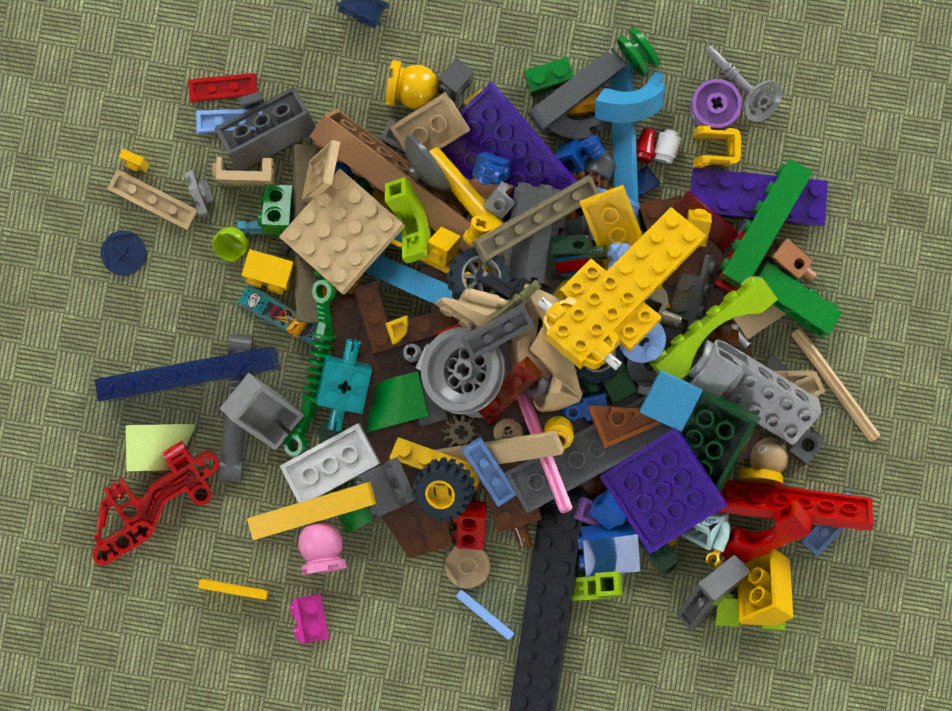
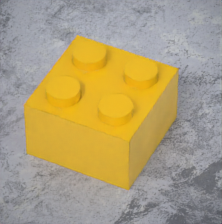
[241,249,295,295]

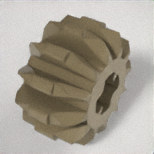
[442,414,481,447]

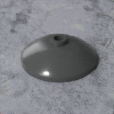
[405,133,451,192]

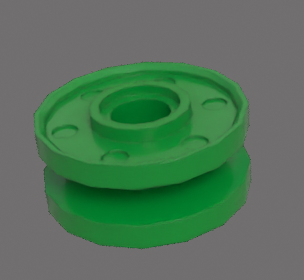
[616,27,661,77]

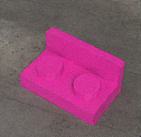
[290,594,329,644]

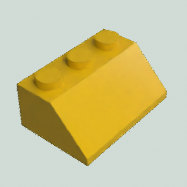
[738,549,793,626]

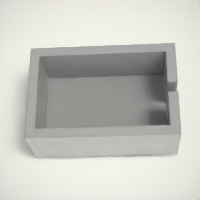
[220,373,304,450]

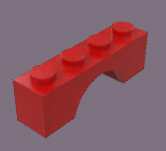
[720,500,812,564]

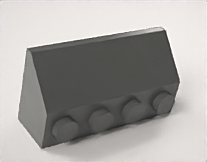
[215,87,316,171]

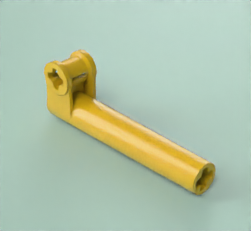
[429,147,504,246]

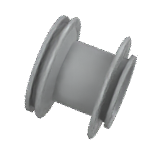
[421,326,522,418]

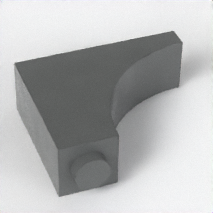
[676,555,750,631]

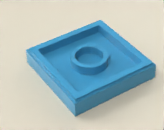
[639,370,702,432]

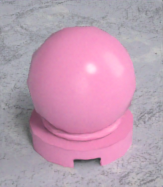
[298,521,347,575]

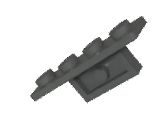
[670,255,719,333]

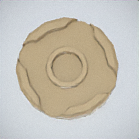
[445,546,490,589]

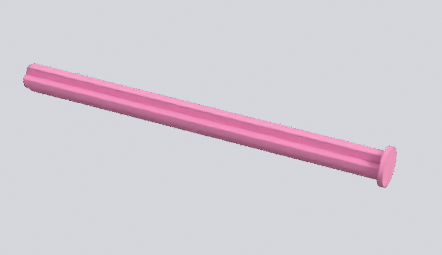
[516,376,572,513]

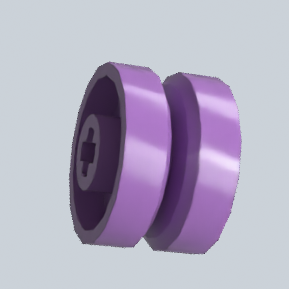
[690,79,742,130]

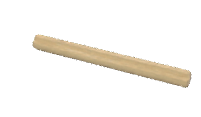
[791,328,880,442]

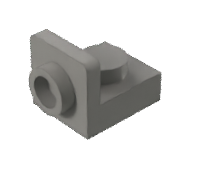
[483,181,515,219]

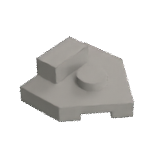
[185,170,215,218]

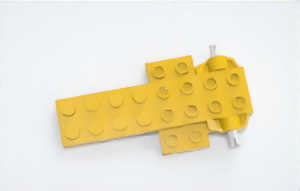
[537,207,706,370]

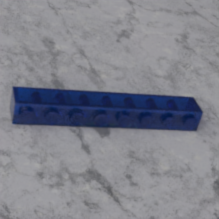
[94,347,280,402]

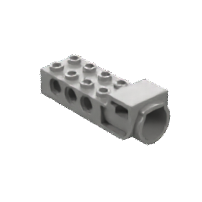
[687,339,822,445]

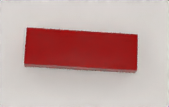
[188,73,258,103]

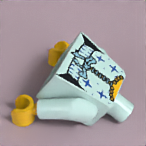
[668,512,731,569]

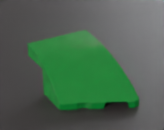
[366,371,430,433]

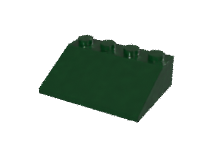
[680,389,762,493]

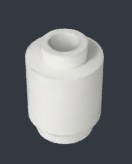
[654,129,681,164]

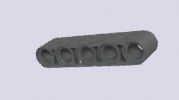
[527,48,627,132]

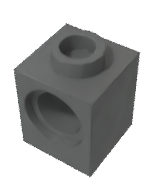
[787,428,824,465]

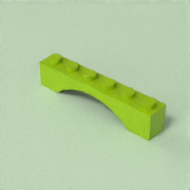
[649,276,778,379]

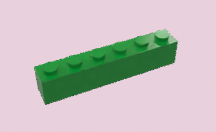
[719,158,813,289]

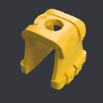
[693,126,741,168]

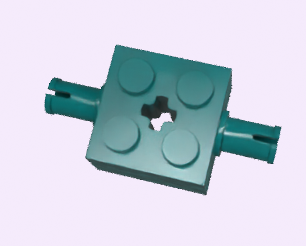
[316,339,372,431]

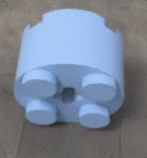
[619,323,666,363]

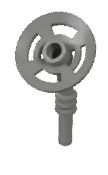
[705,45,782,122]

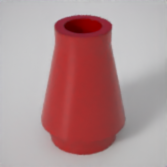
[636,128,656,163]

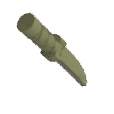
[484,280,541,324]

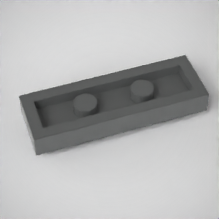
[460,304,534,360]

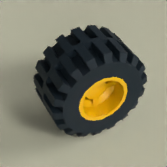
[412,457,475,522]

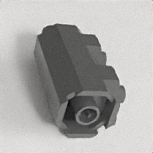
[504,182,566,286]

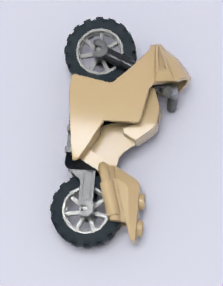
[435,247,625,412]

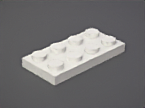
[280,423,381,503]

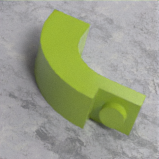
[385,177,431,264]
[572,571,623,602]

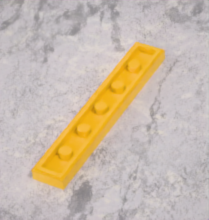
[247,482,376,540]

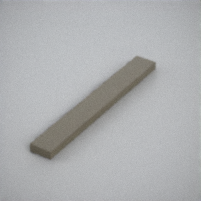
[292,144,319,323]

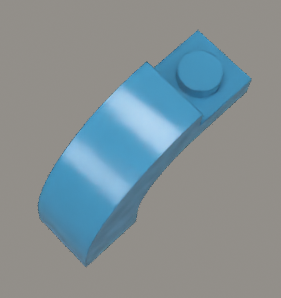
[595,72,666,123]

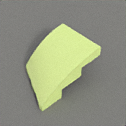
[126,424,196,471]

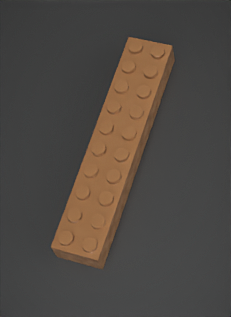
[309,108,505,266]

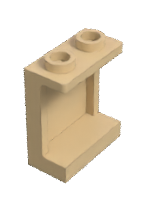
[212,157,276,187]

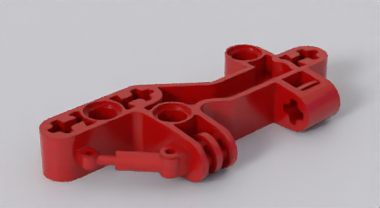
[93,440,219,565]

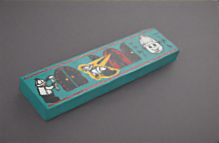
[237,285,319,348]

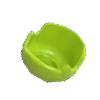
[212,227,249,262]

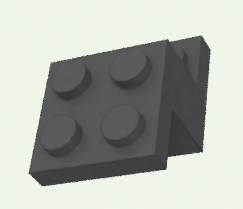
[350,457,416,521]

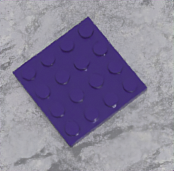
[600,428,727,554]

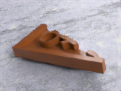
[587,405,662,448]

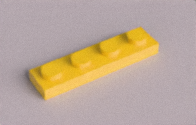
[390,437,480,491]

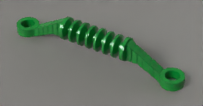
[284,279,336,456]

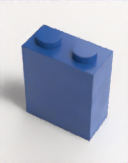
[577,522,640,577]

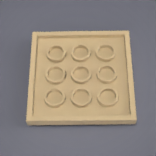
[279,169,405,295]

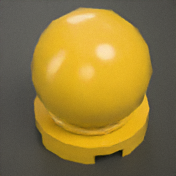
[385,60,439,109]

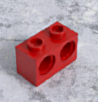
[453,501,487,550]

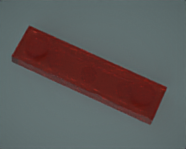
[478,356,543,425]

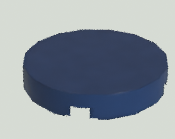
[101,230,147,276]

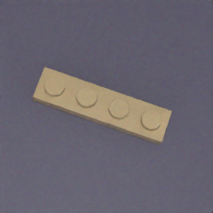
[107,169,198,231]

